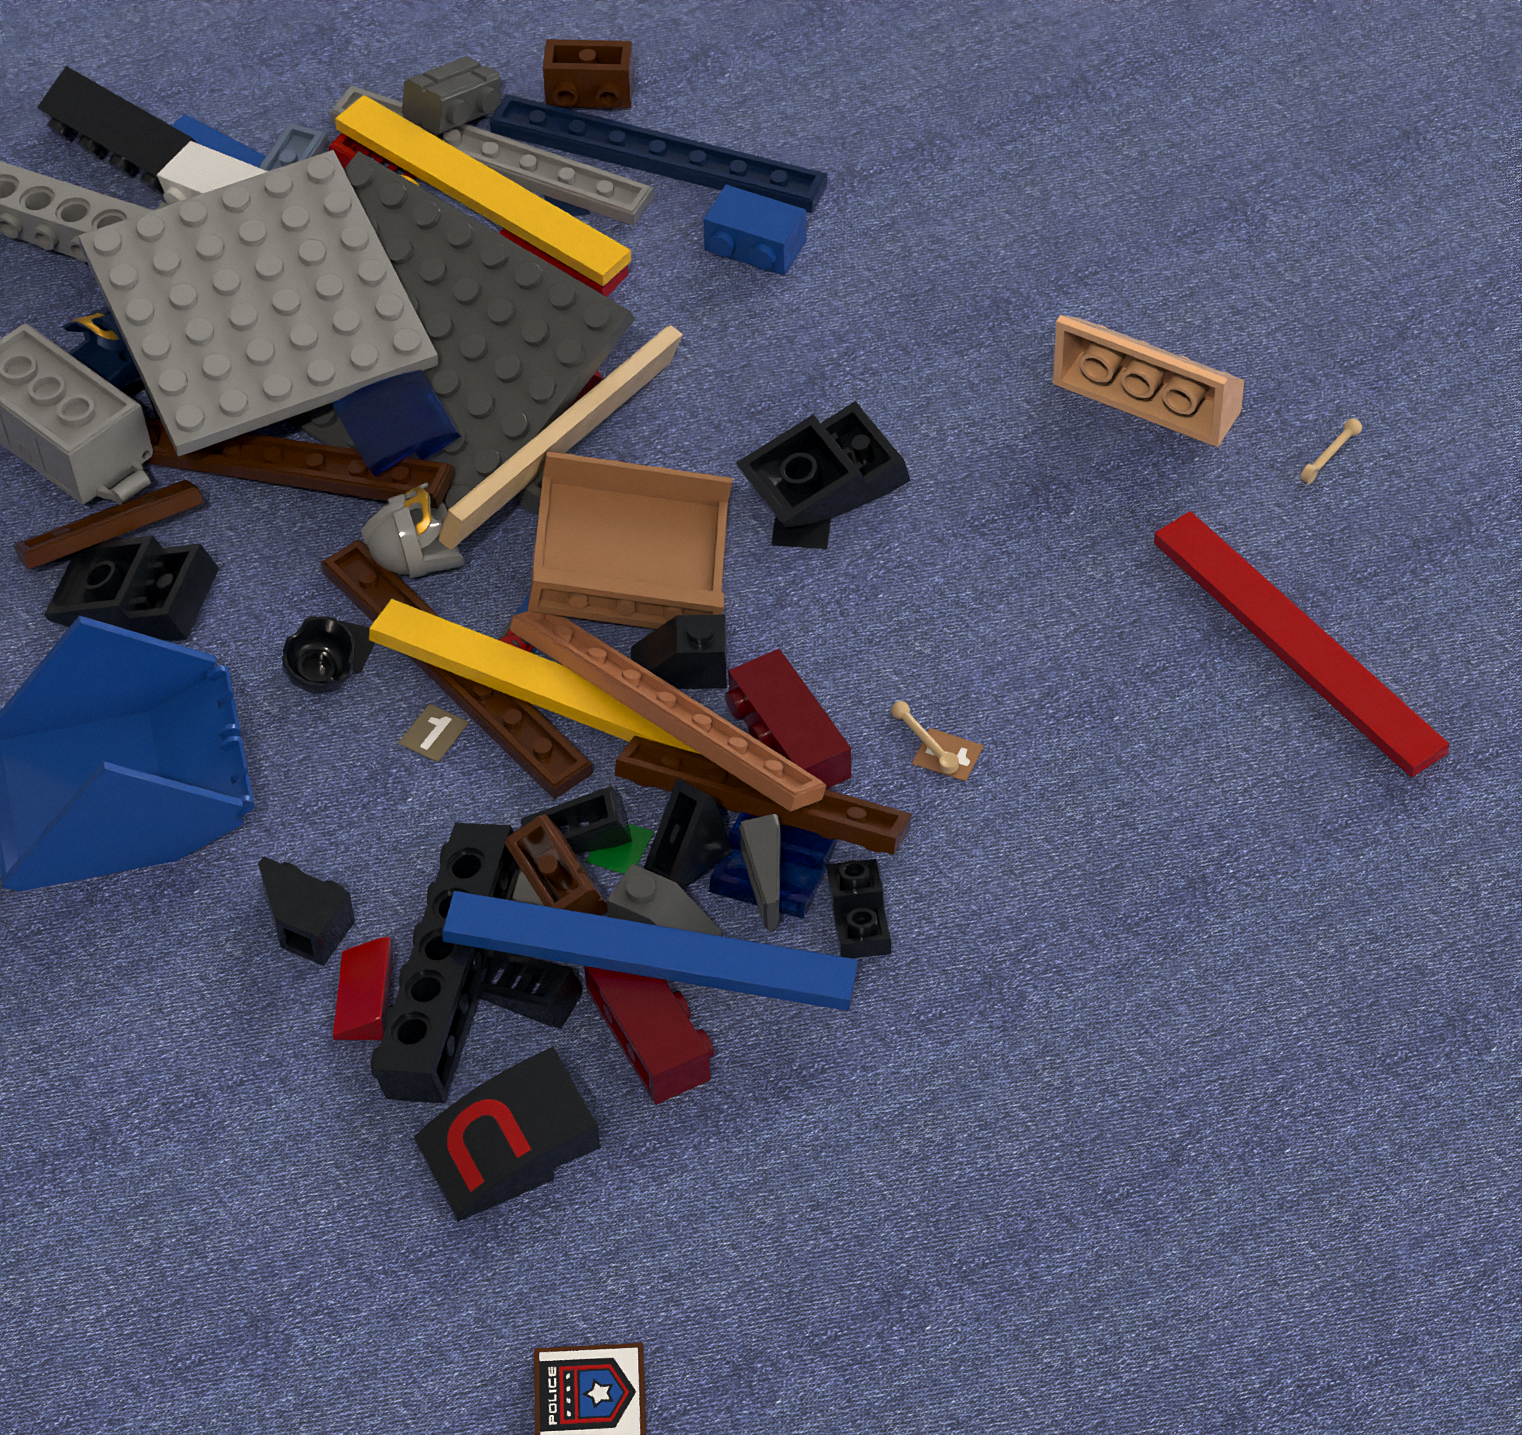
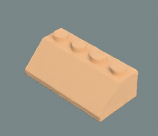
[1053,315,1245,447]

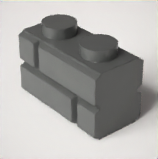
[402,56,501,135]

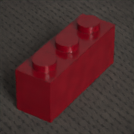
[725,648,851,789]
[584,966,714,1105]

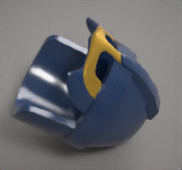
[62,307,141,391]

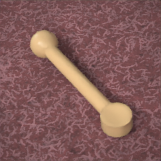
[1300,418,1362,484]
[891,701,959,774]

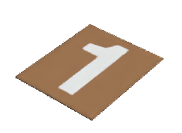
[912,728,984,781]

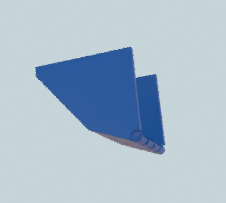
[0,615,255,892]

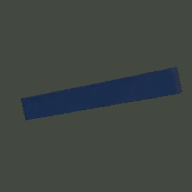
[490,94,827,213]

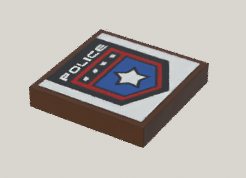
[534,1343,646,1435]

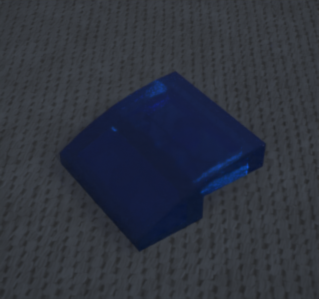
[332,369,461,477]
[709,812,838,919]

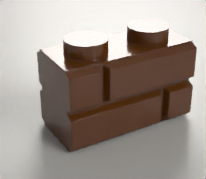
[504,814,607,916]

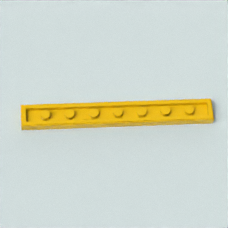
[335,95,631,286]
[369,599,700,754]

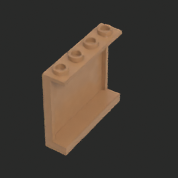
[528,451,733,629]

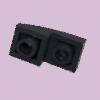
[826,859,891,959]

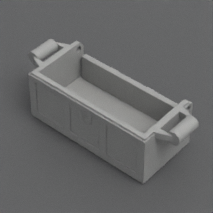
[0,323,153,505]

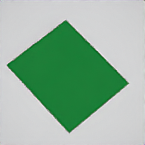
[586,823,655,874]

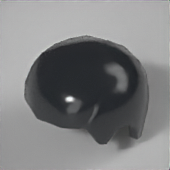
[282,616,356,694]

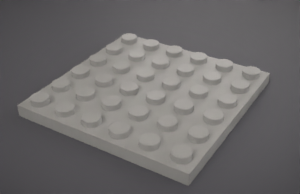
[78,150,438,457]

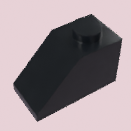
[631,614,727,689]

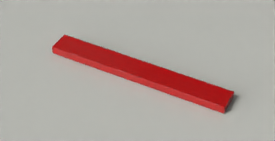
[1154,511,1450,778]

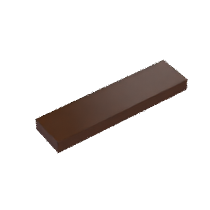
[14,479,203,570]

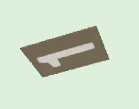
[397,703,470,762]

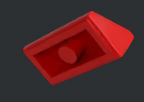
[333,937,393,1040]

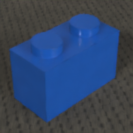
[703,185,807,276]

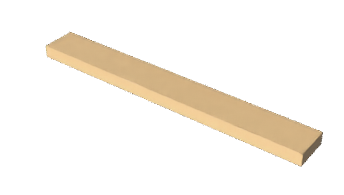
[439,325,683,550]

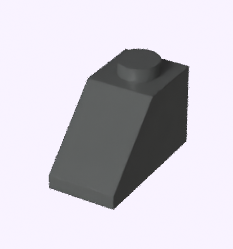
[607,864,722,936]

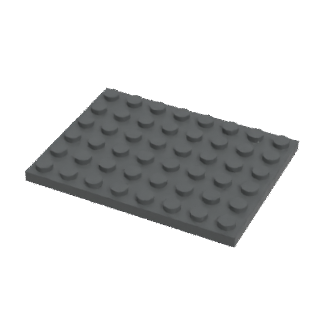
[284,151,635,538]

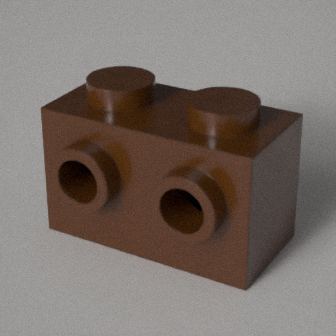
[543,39,634,109]

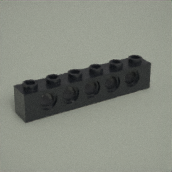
[371,823,520,1103]

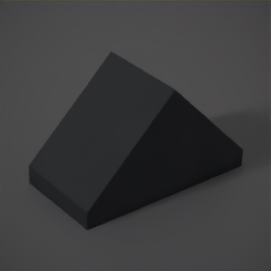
[643,779,732,888]

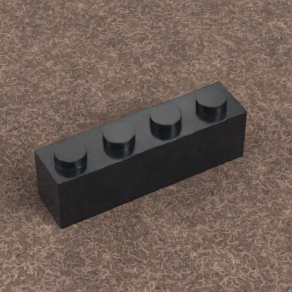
[37,66,198,195]

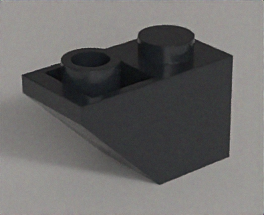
[258,856,355,966]

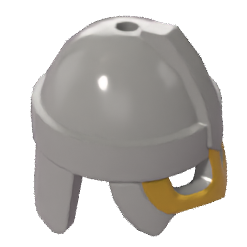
[361,483,465,578]

